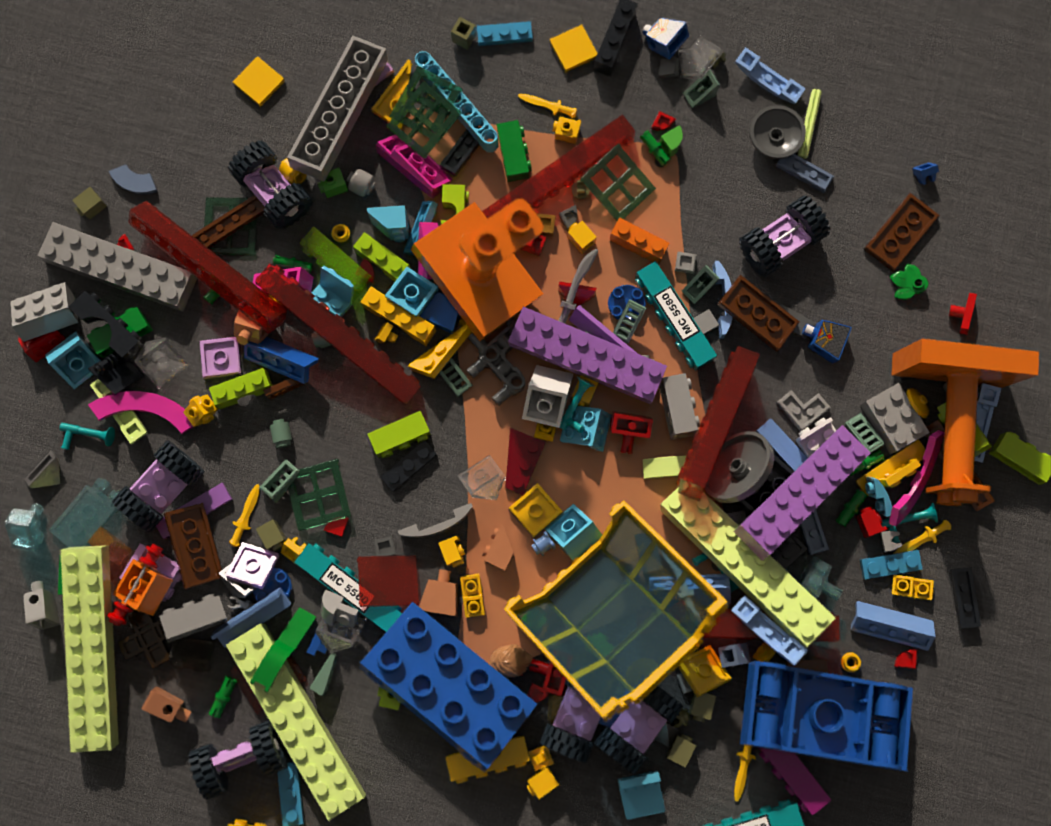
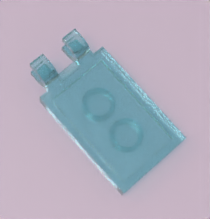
[49,478,120,547]

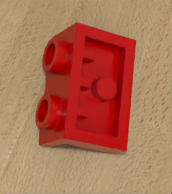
[18,330,66,362]

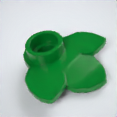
[890,264,928,300]

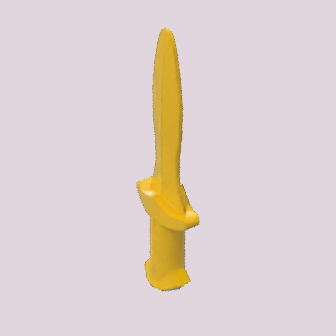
[518,94,577,118]
[229,484,260,547]
[893,520,951,554]
[734,745,756,802]

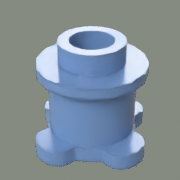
[531,531,556,556]

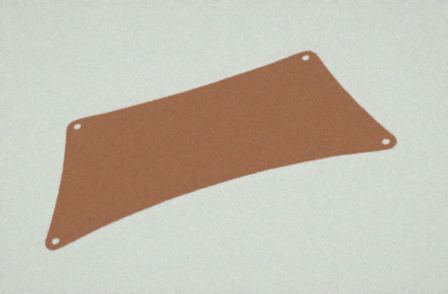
[400,108,724,664]

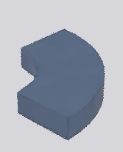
[109,164,158,195]

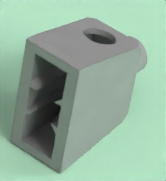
[24,581,61,630]

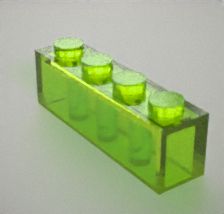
[299,226,372,294]

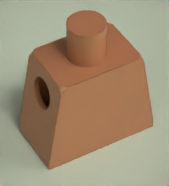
[234,303,276,345]
[419,569,458,617]
[141,686,191,723]

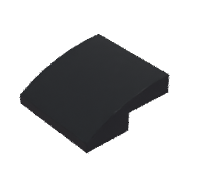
[770,532,808,570]

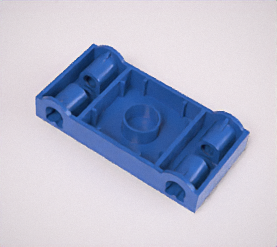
[359,602,537,772]
[740,661,913,771]

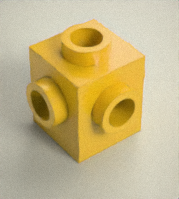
[183,394,218,427]

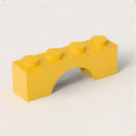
[361,287,436,346]
[445,735,530,784]

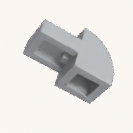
[321,590,359,628]

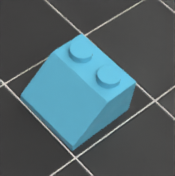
[367,205,409,242]
[385,267,438,317]
[45,331,101,389]
[545,504,602,560]

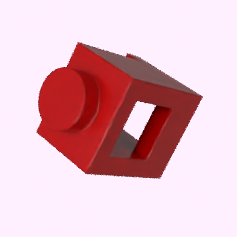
[855,506,887,538]

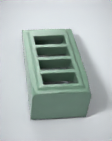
[613,299,646,344]
[439,357,473,397]
[844,413,885,452]
[259,460,300,503]
[310,654,338,697]

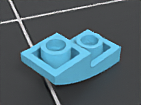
[865,477,892,517]

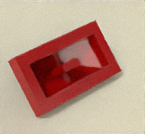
[558,281,597,311]

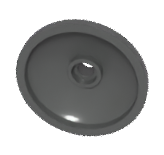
[749,105,806,159]

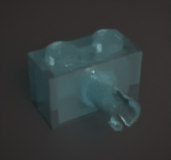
[5,504,44,551]
[798,556,843,601]

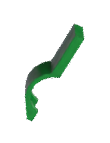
[250,607,316,693]

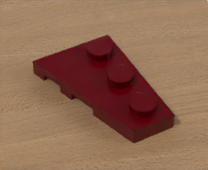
[505,428,546,496]

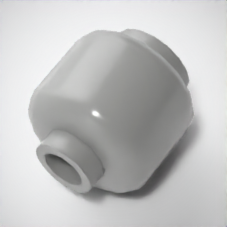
[347,169,376,197]

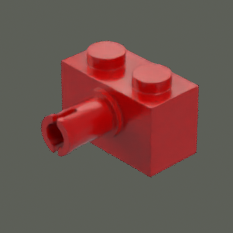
[610,411,653,454]
[529,651,576,696]

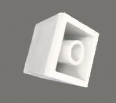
[522,365,573,428]

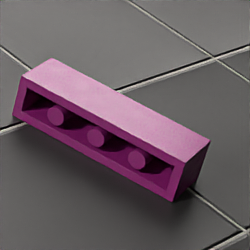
[757,747,831,815]

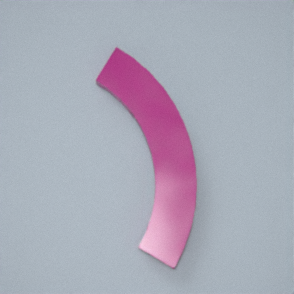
[88,391,193,434]
[889,430,945,526]

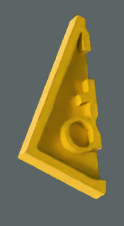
[371,59,412,131]
[408,324,472,378]

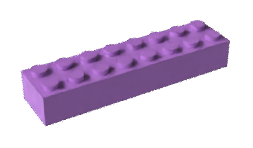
[508,307,667,404]
[733,425,871,560]

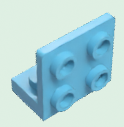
[308,266,354,321]
[560,406,612,452]
[617,770,665,820]

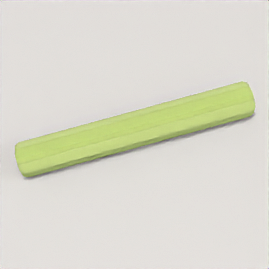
[798,89,822,159]

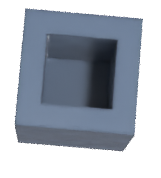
[718,643,751,668]

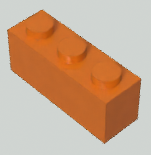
[609,217,670,265]

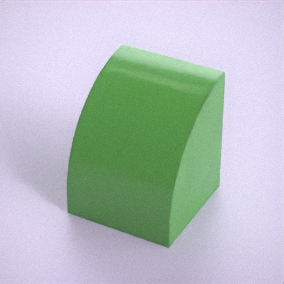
[659,125,683,158]

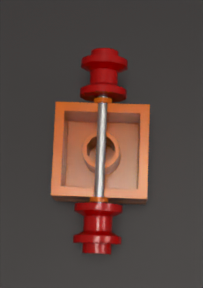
[107,544,173,626]

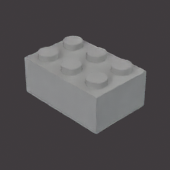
[10,282,78,342]
[659,373,700,440]
[860,383,930,455]
[159,594,227,643]

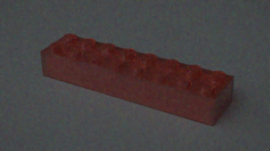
[676,346,760,502]

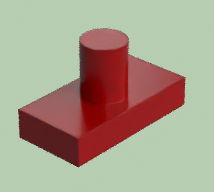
[949,292,977,335]

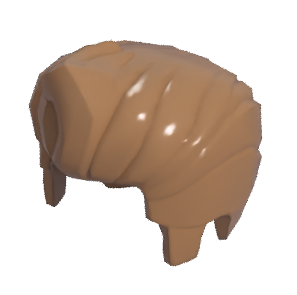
[489,644,532,678]

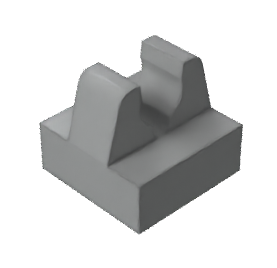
[880,531,902,552]

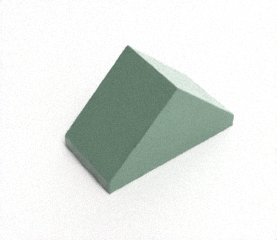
[683,70,720,108]
[682,265,720,304]

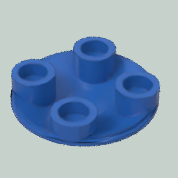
[608,285,646,321]
[253,567,292,602]

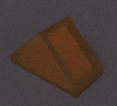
[88,526,132,565]

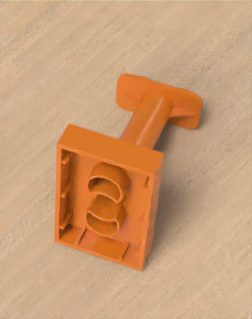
[411,199,544,342]
[891,339,1039,506]

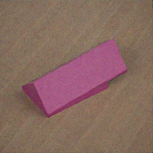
[376,134,453,199]

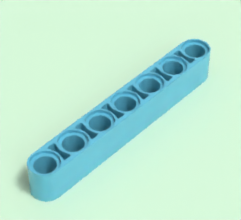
[415,51,499,152]

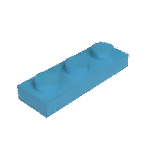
[477,21,532,46]
[403,201,438,256]
[859,550,923,579]
[277,762,305,826]

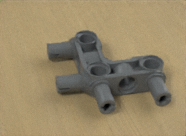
[466,317,525,406]

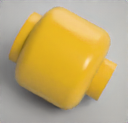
[279,159,307,185]

